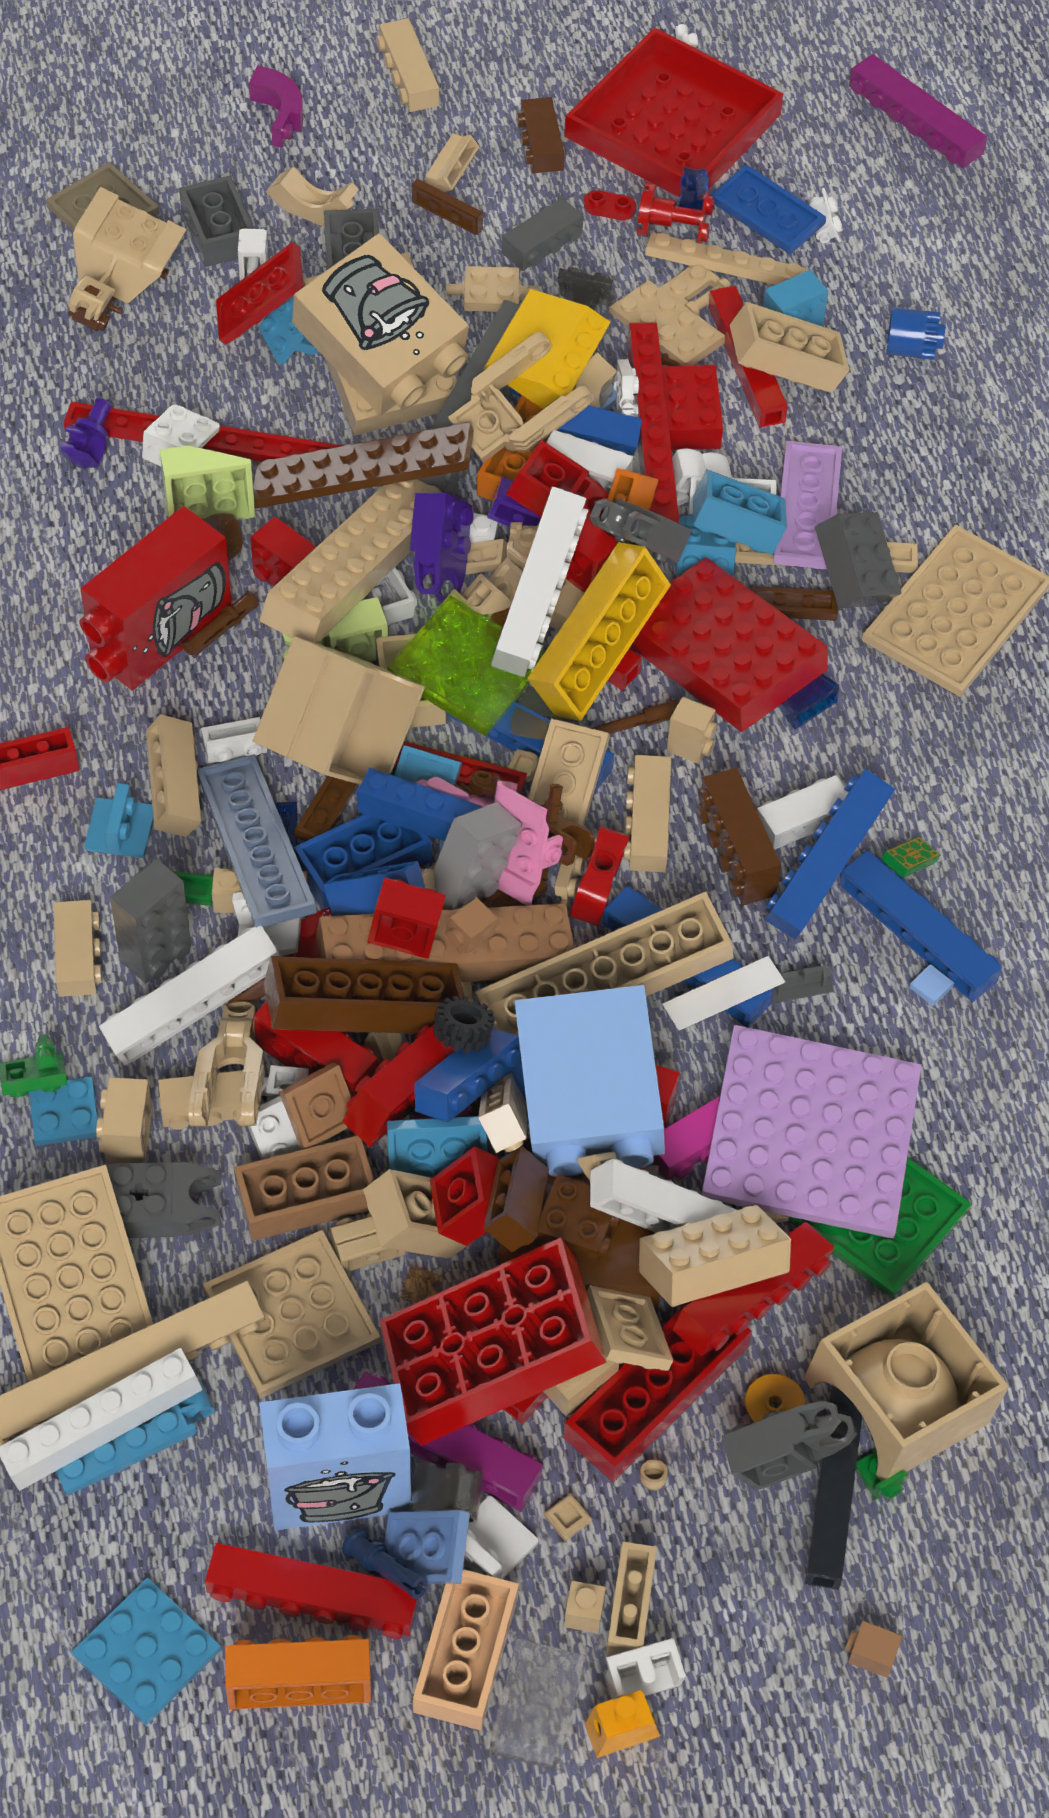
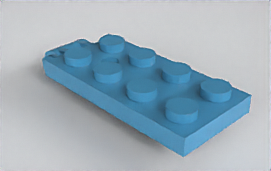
[56,1379,214,1495]

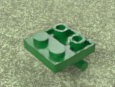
[0,1034,67,1097]

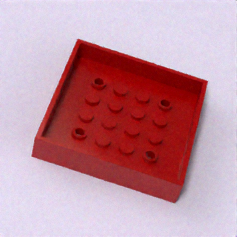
[564,27,784,205]

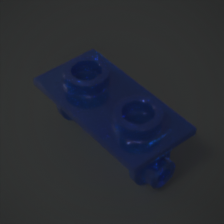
[678,167,709,210]

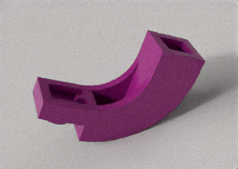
[249,65,303,147]

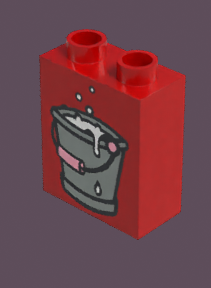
[79,505,232,691]

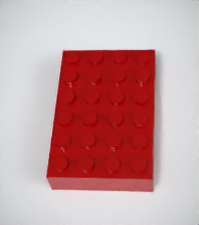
[630,558,828,733]
[379,1237,607,1446]

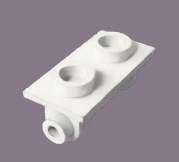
[809,188,843,243]

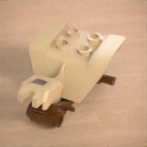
[68,187,187,332]

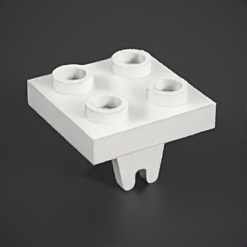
[248,1096,326,1160]

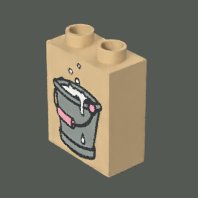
[292,233,469,416]

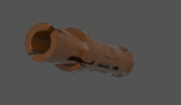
[182,592,259,658]

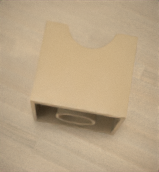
[252,636,425,785]

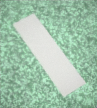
[662,956,785,1031]

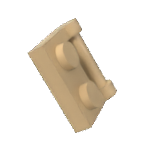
[660,265,731,315]

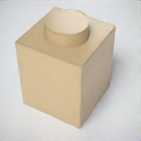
[564,1581,606,1633]

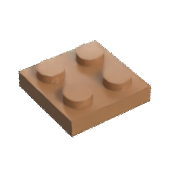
[279,1062,351,1149]

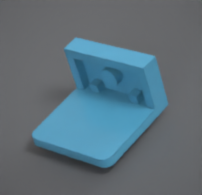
[676,514,736,577]

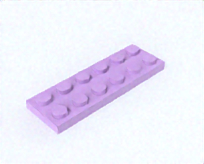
[773,440,842,570]

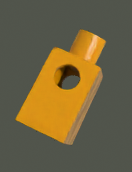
[584,1690,660,1758]

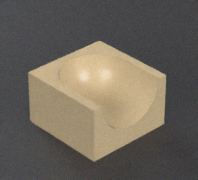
[804,1282,1009,1481]

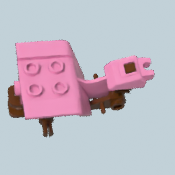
[414,771,594,906]

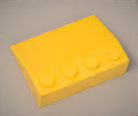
[483,289,610,409]

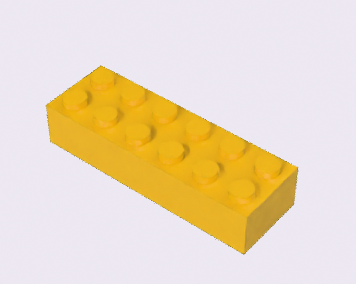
[527,542,671,721]

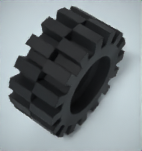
[433,996,495,1053]

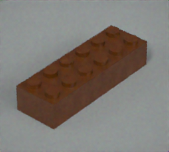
[264,956,465,1034]

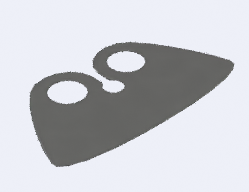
[510,686,578,740]

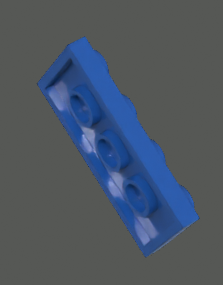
[711,164,826,255]

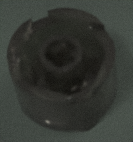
[409,1462,483,1523]

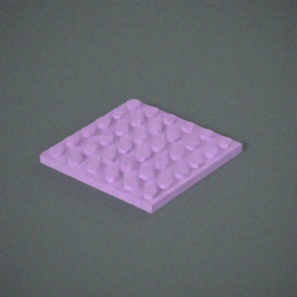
[701,1025,922,1238]

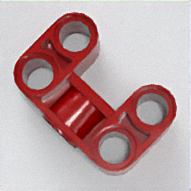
[569,826,630,926]

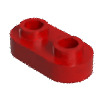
[584,190,636,220]

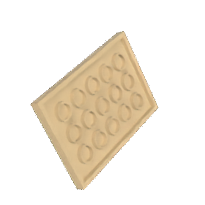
[862,524,1049,697]
[0,1164,153,1382]

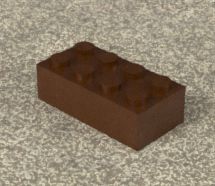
[696,768,781,906]

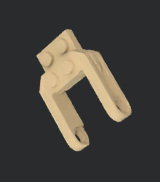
[448,332,594,463]

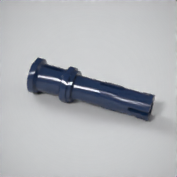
[342,1530,428,1599]

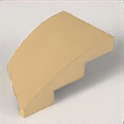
[437,557,523,615]

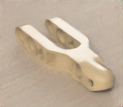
[188,1001,265,1127]

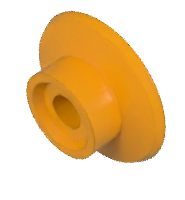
[745,1374,806,1422]

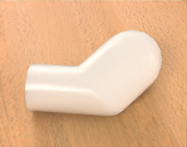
[675,24,698,47]

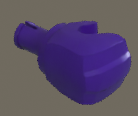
[60,398,113,469]

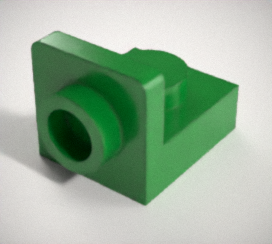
[856,1451,908,1500]

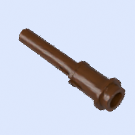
[591,698,679,734]

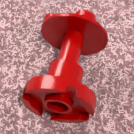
[637,182,714,244]

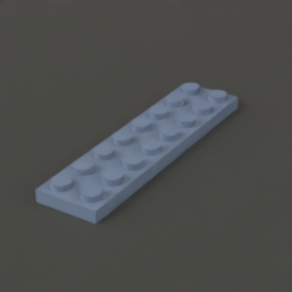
[197,754,317,928]

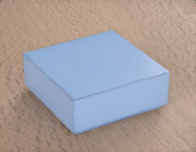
[909,964,954,1006]

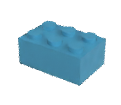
[692,469,787,555]

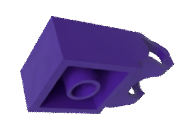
[410,493,474,602]

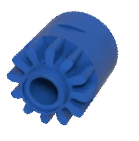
[886,307,946,360]

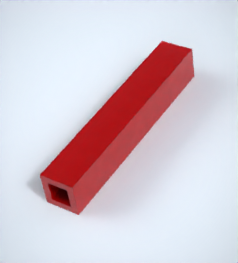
[708,285,788,428]

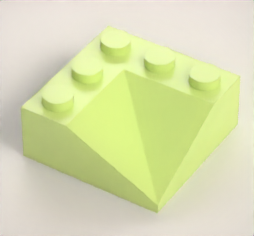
[160,446,255,520]

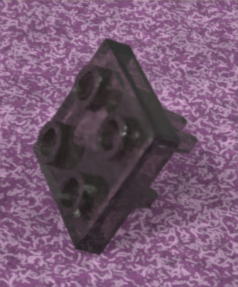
[557,267,616,311]

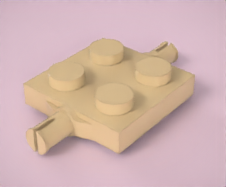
[446,266,538,312]

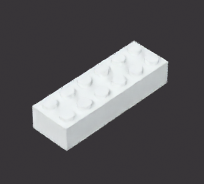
[491,486,588,677]

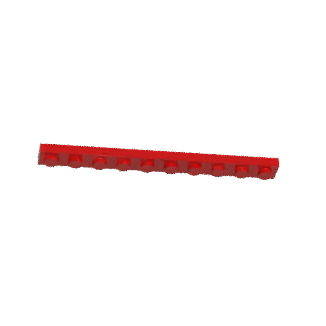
[64,401,343,462]

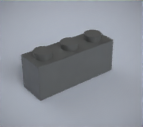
[501,198,583,271]

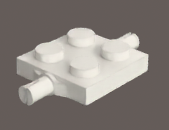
[613,359,639,418]

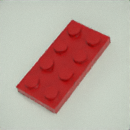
[216,242,304,344]

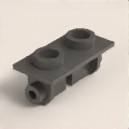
[772,963,833,1004]

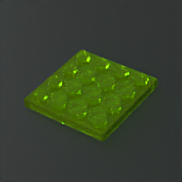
[387,595,544,737]

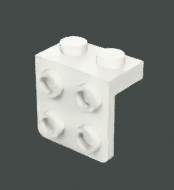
[142,405,220,466]

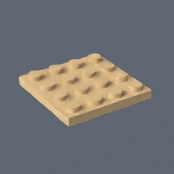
[203,1230,381,1399]

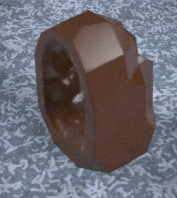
[203,513,243,560]

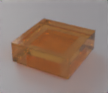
[401,1267,442,1303]

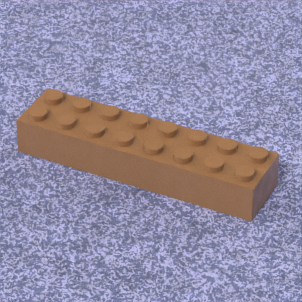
[316,903,574,982]

